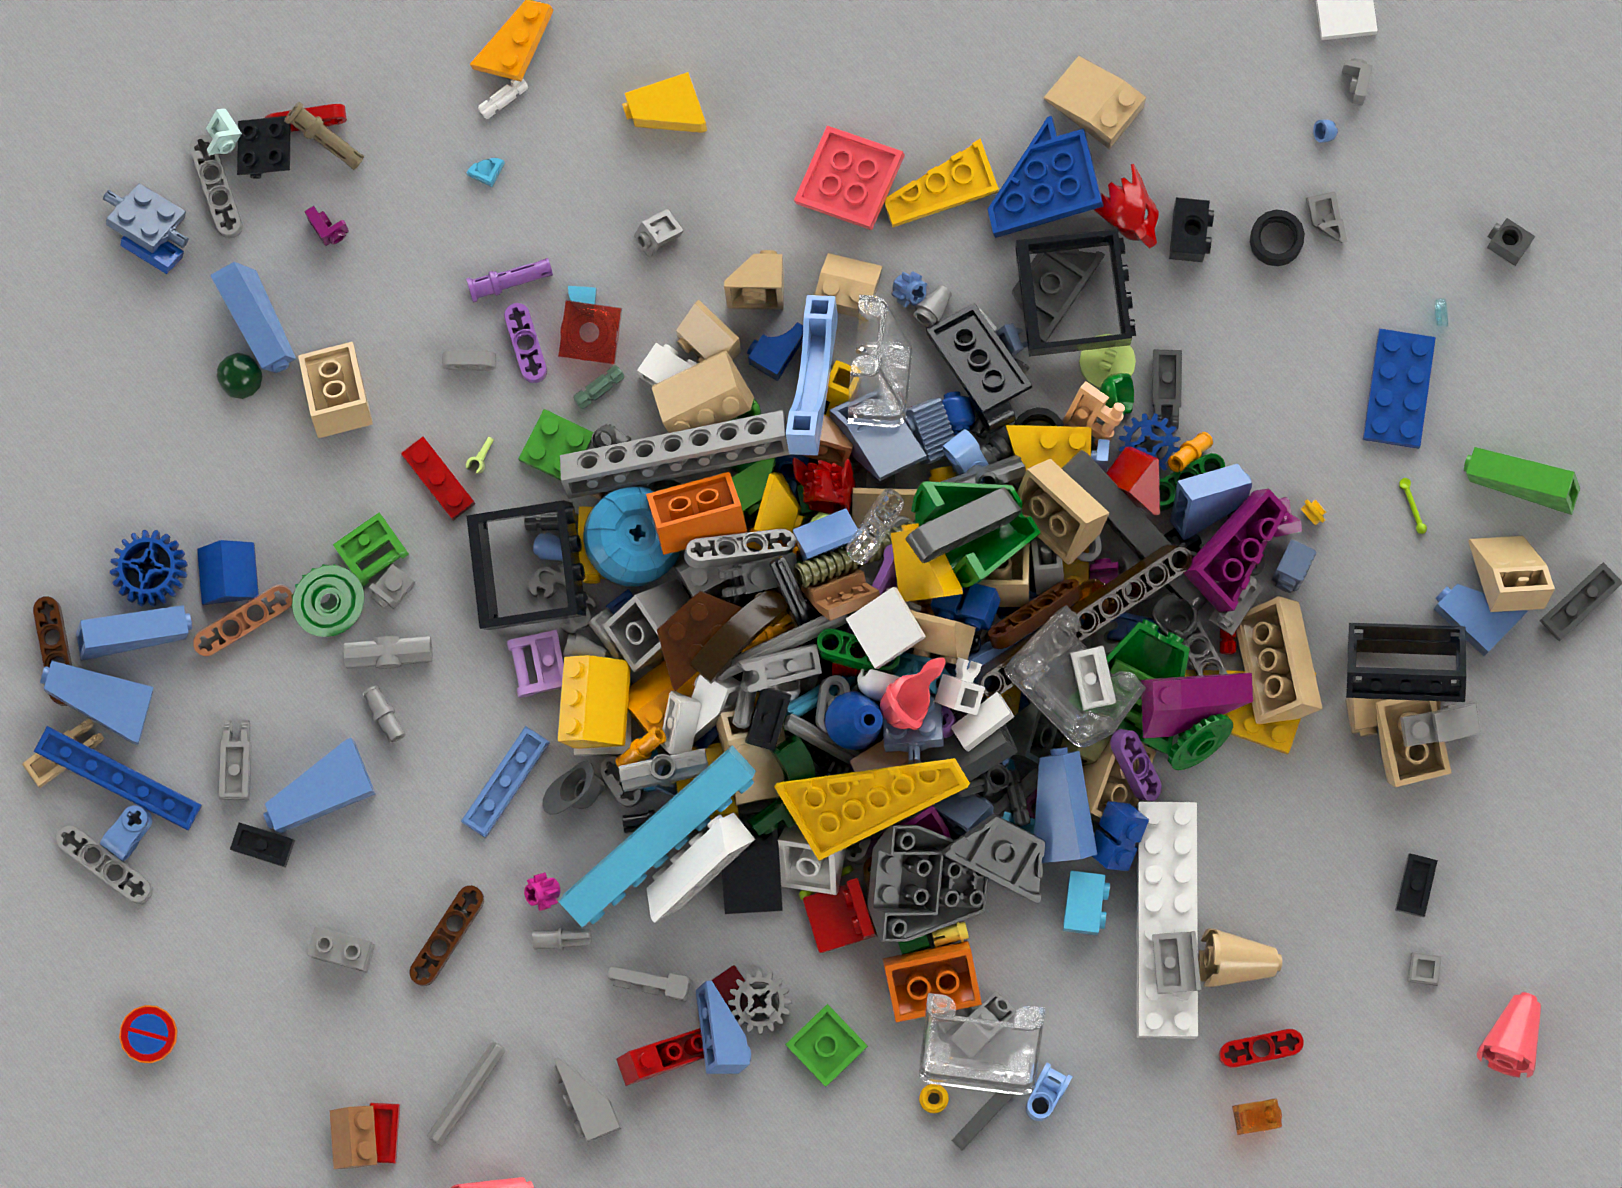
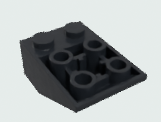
[722,822,783,914]

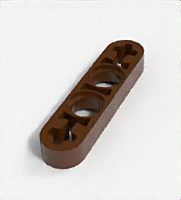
[988,579,1083,649]
[33,596,72,706]
[410,885,484,986]

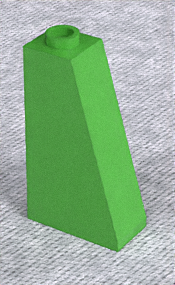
[1464,447,1580,515]

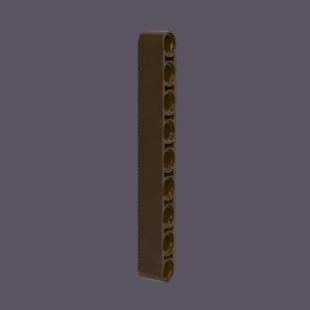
[973,544,1192,697]

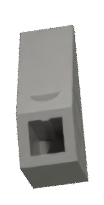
[552,1057,622,1142]

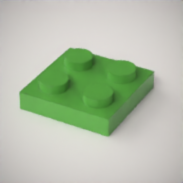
[518,409,594,481]
[785,1004,868,1087]

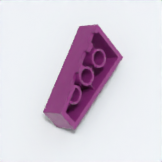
[1183,488,1287,612]

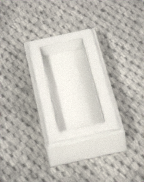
[951,692,1015,752]

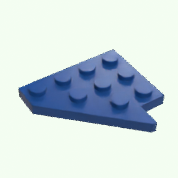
[988,116,1104,238]

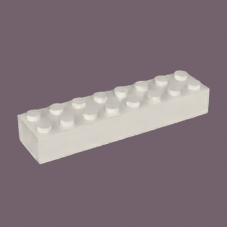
[1136,802,1198,1039]

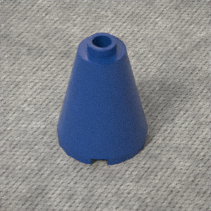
[825,691,883,750]

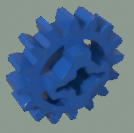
[1119,413,1181,471]

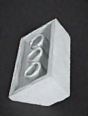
[646,812,756,923]

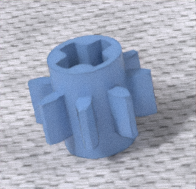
[892,271,927,307]

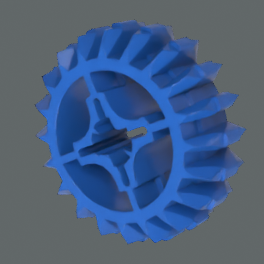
[110,530,188,607]

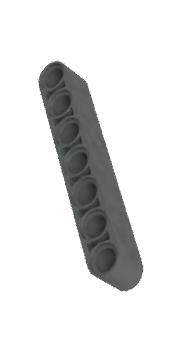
[1061,450,1208,611]

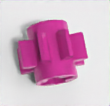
[524,872,561,911]

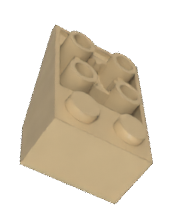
[1468,536,1555,612]
[716,707,785,806]

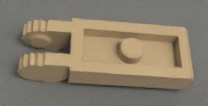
[22,719,104,788]

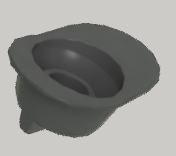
[542,760,606,815]

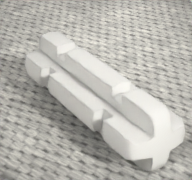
[478,79,528,119]

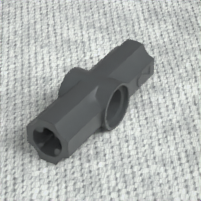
[941,455,1026,485]

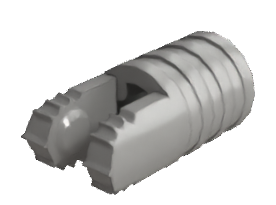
[588,608,624,660]

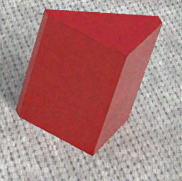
[1106,446,1160,515]

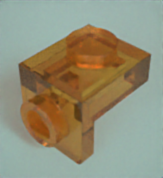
[1232,1098,1282,1135]

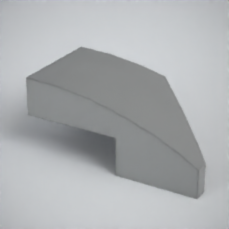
[1306,192,1347,243]

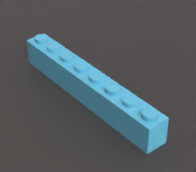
[559,745,756,927]

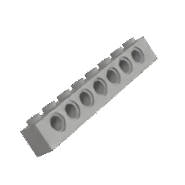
[560,410,790,499]

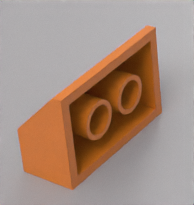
[646,472,747,555]
[882,941,982,1022]

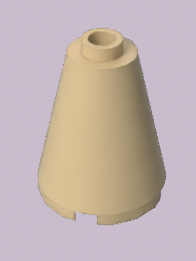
[1198,928,1282,987]

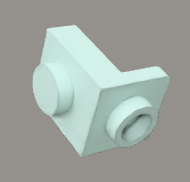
[206,109,242,155]

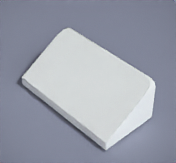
[1070,646,1116,710]
[661,691,701,755]

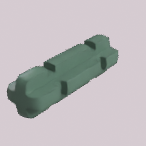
[573,365,625,409]

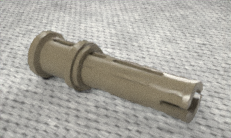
[284,101,364,170]

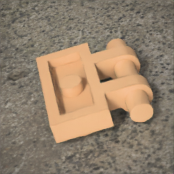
[1063,381,1125,447]

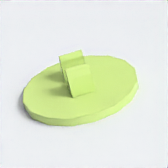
[1079,334,1136,388]

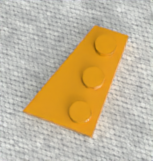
[470,0,554,81]

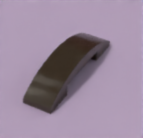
[690,588,790,684]

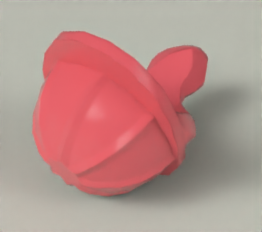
[880,657,945,730]

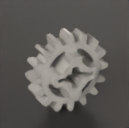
[728,970,792,1034]

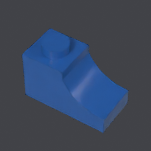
[747,322,803,381]

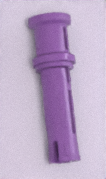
[466,258,553,303]

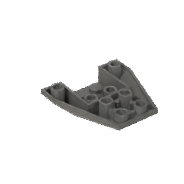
[868,825,988,942]

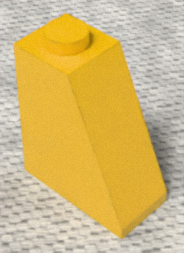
[622,72,707,133]
[890,523,963,602]

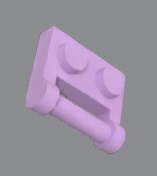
[507,630,564,698]

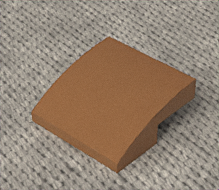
[800,568,880,621]

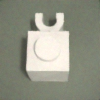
[934,657,985,715]

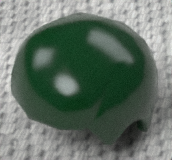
[216,353,263,399]

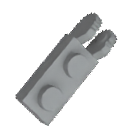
[219,720,251,800]

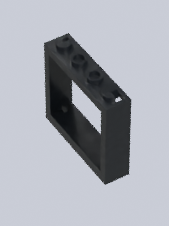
[1015,229,1136,357]
[466,500,588,630]
[1346,623,1466,702]

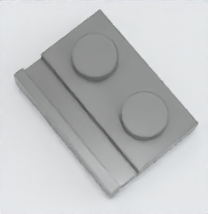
[1152,931,1201,994]

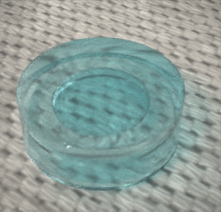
[1434,298,1448,327]

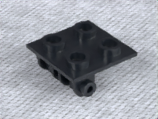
[237,116,291,179]

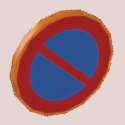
[119,1005,178,1063]

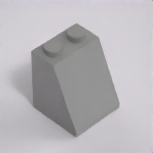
[673,545,739,598]
[603,579,691,672]

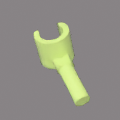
[466,437,494,474]

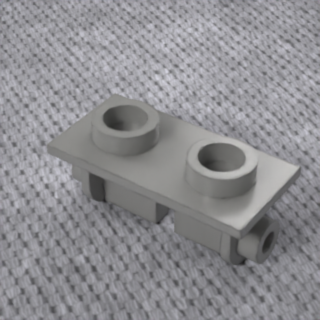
[1208,575,1263,635]

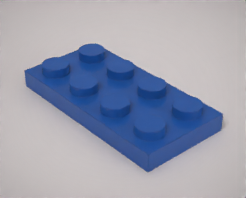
[1363,328,1436,449]

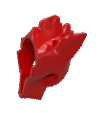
[1094,164,1159,249]
[792,458,856,515]

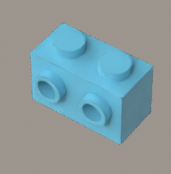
[1063,871,1110,936]

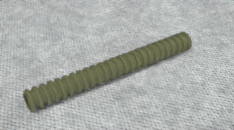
[794,520,916,588]

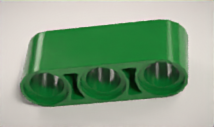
[1159,453,1225,511]
[817,629,900,675]

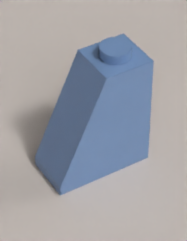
[1170,464,1252,540]
[1434,584,1528,656]

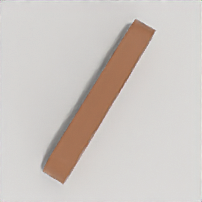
[193,585,292,656]

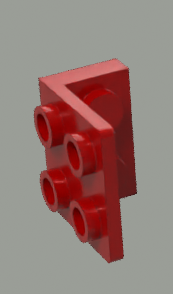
[803,878,875,953]

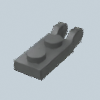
[1152,349,1182,429]
[718,553,797,597]

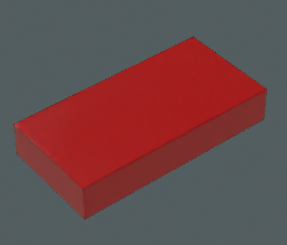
[370,1103,400,1164]

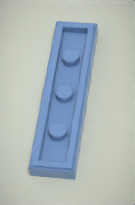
[461,726,550,838]

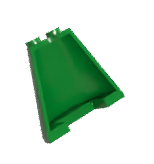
[911,481,1041,588]
[1066,619,1190,755]

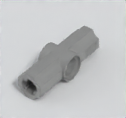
[344,636,433,669]
[619,749,709,792]

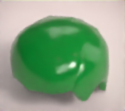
[1099,373,1134,416]

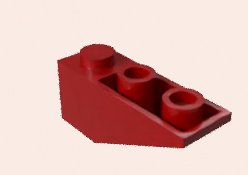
[616,1028,704,1086]

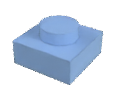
[1091,439,1110,473]

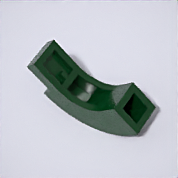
[747,734,816,835]

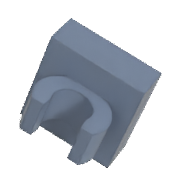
[996,323,1027,357]

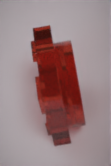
[558,300,623,364]

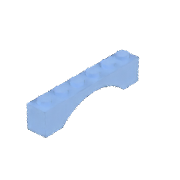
[786,295,838,455]

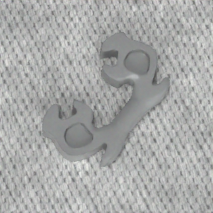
[528,563,597,635]

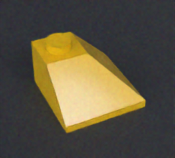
[753,472,804,534]

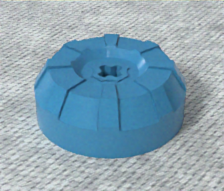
[583,487,681,587]

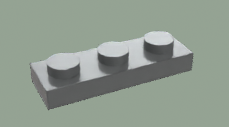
[1540,562,1622,642]

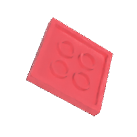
[794,126,905,230]

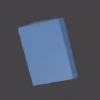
[793,509,861,561]

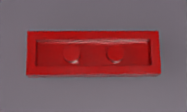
[401,436,475,521]

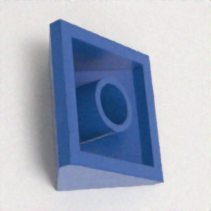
[197,540,259,605]

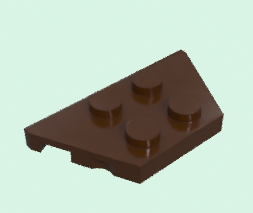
[657,590,743,691]

